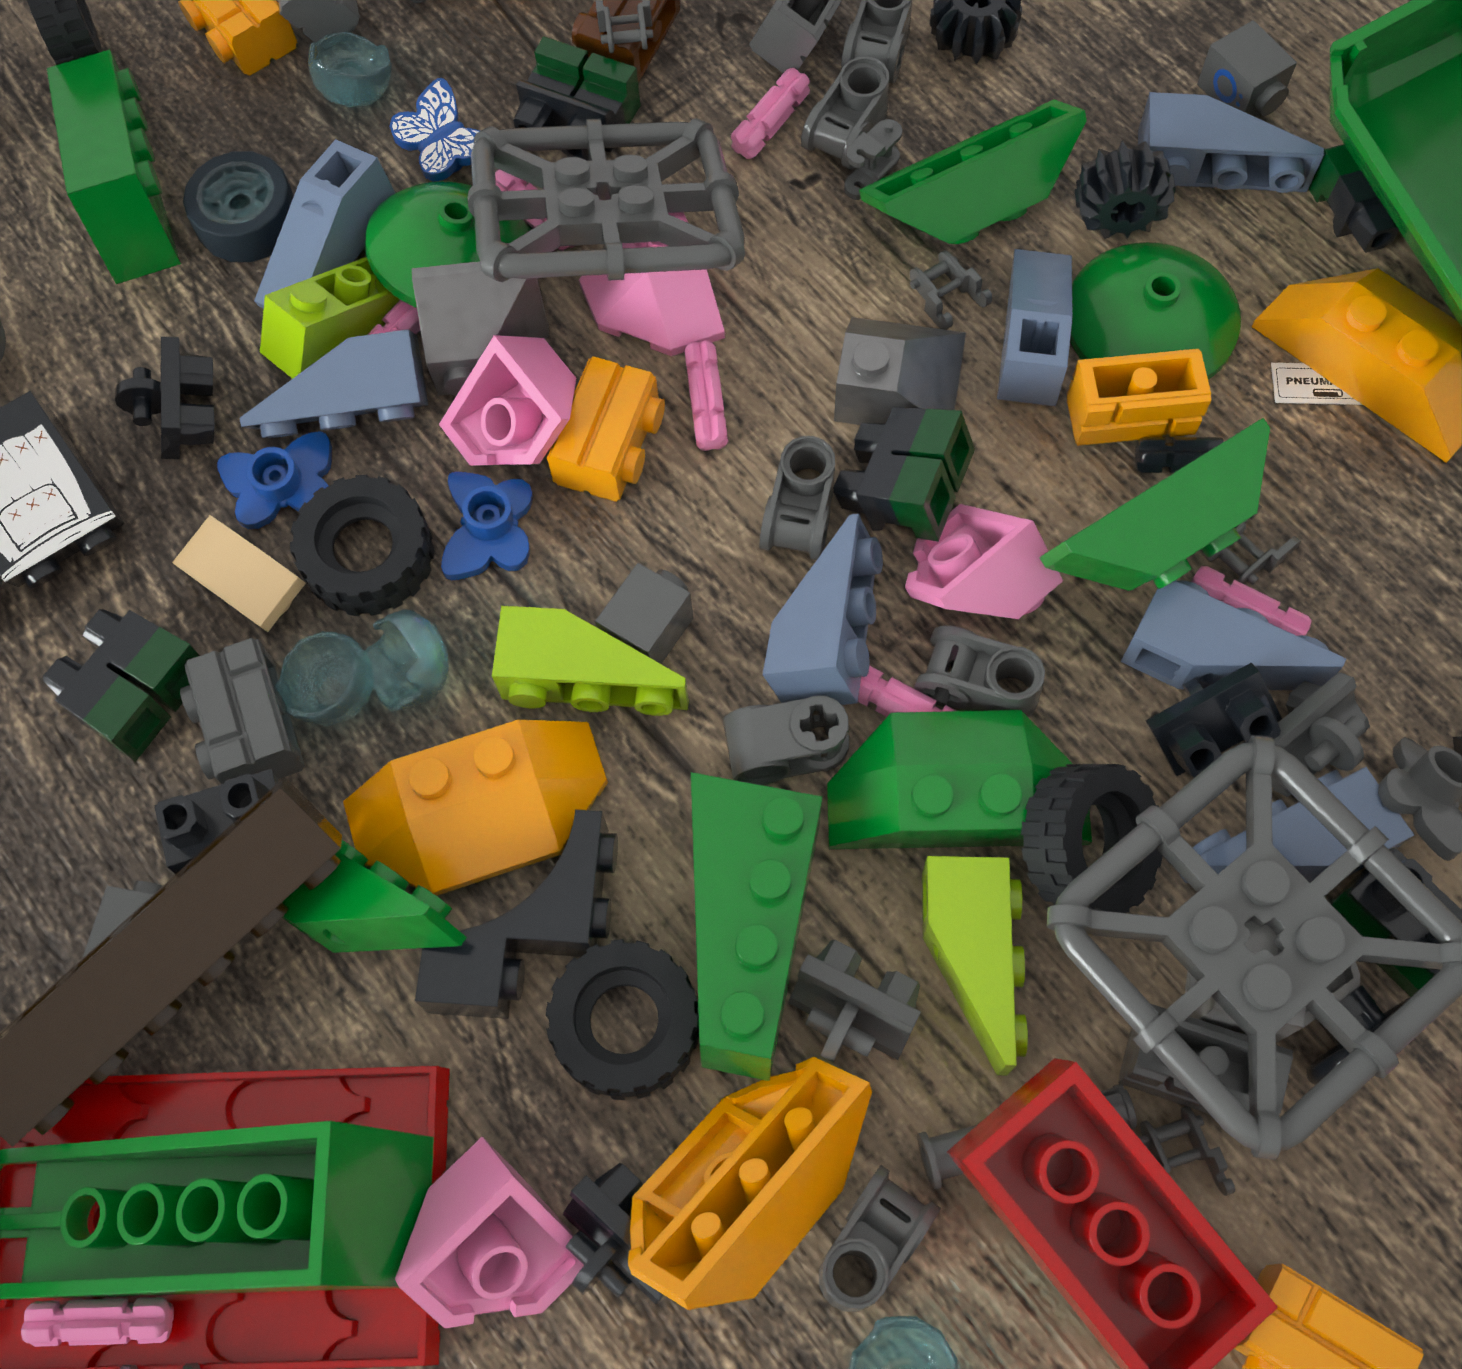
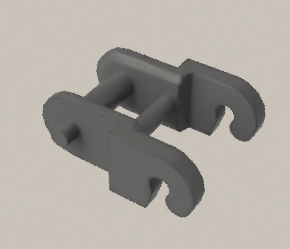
[595,0,653,53]
[844,119,903,200]
[910,250,992,330]
[1206,504,1301,585]
[1138,1106,1235,1196]

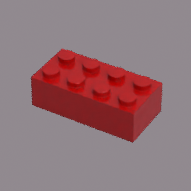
[947,1058,1278,1369]

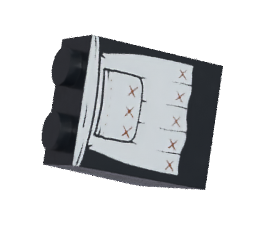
[0,391,125,589]

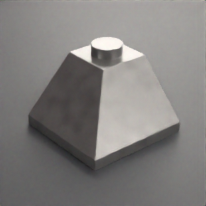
[412,261,549,396]
[834,317,966,425]

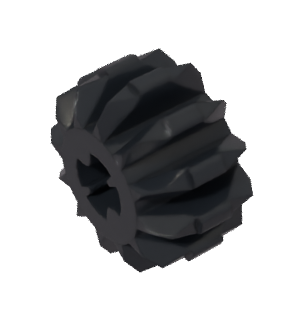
[929,0,1022,65]
[1074,141,1176,239]

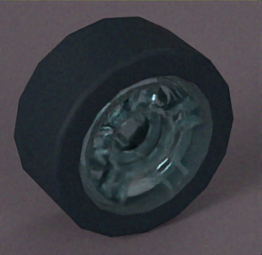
[183,151,294,262]

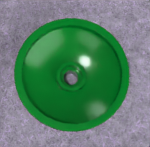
[365,182,531,308]
[1070,242,1241,380]

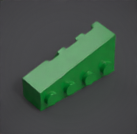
[46,49,181,284]
[691,772,823,1081]

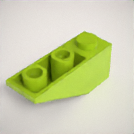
[260,257,400,379]
[492,606,689,716]
[922,856,1028,1076]

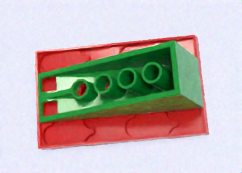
[0,1066,450,1369]

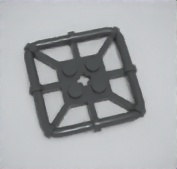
[467,118,745,282]
[1047,735,1462,1160]

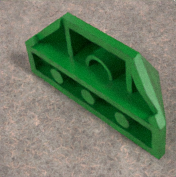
[859,99,1087,244]
[1039,418,1270,591]
[827,710,1092,850]

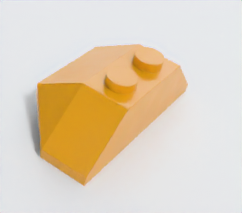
[1252,268,1462,463]
[343,719,608,896]
[628,1057,872,1310]

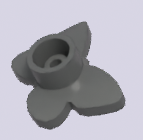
[1378,737,1462,861]

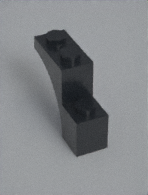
[415,810,618,1019]

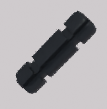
[1135,437,1231,473]

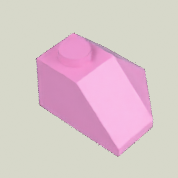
[579,212,725,356]
[439,335,576,466]
[905,504,1063,619]
[395,1137,584,1328]

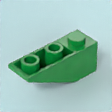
[282,840,467,953]

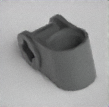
[841,0,912,84]
[801,56,889,170]
[759,436,835,560]
[914,626,1045,717]
[723,696,849,785]
[819,1165,941,1312]

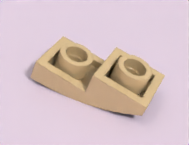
[172,515,306,632]

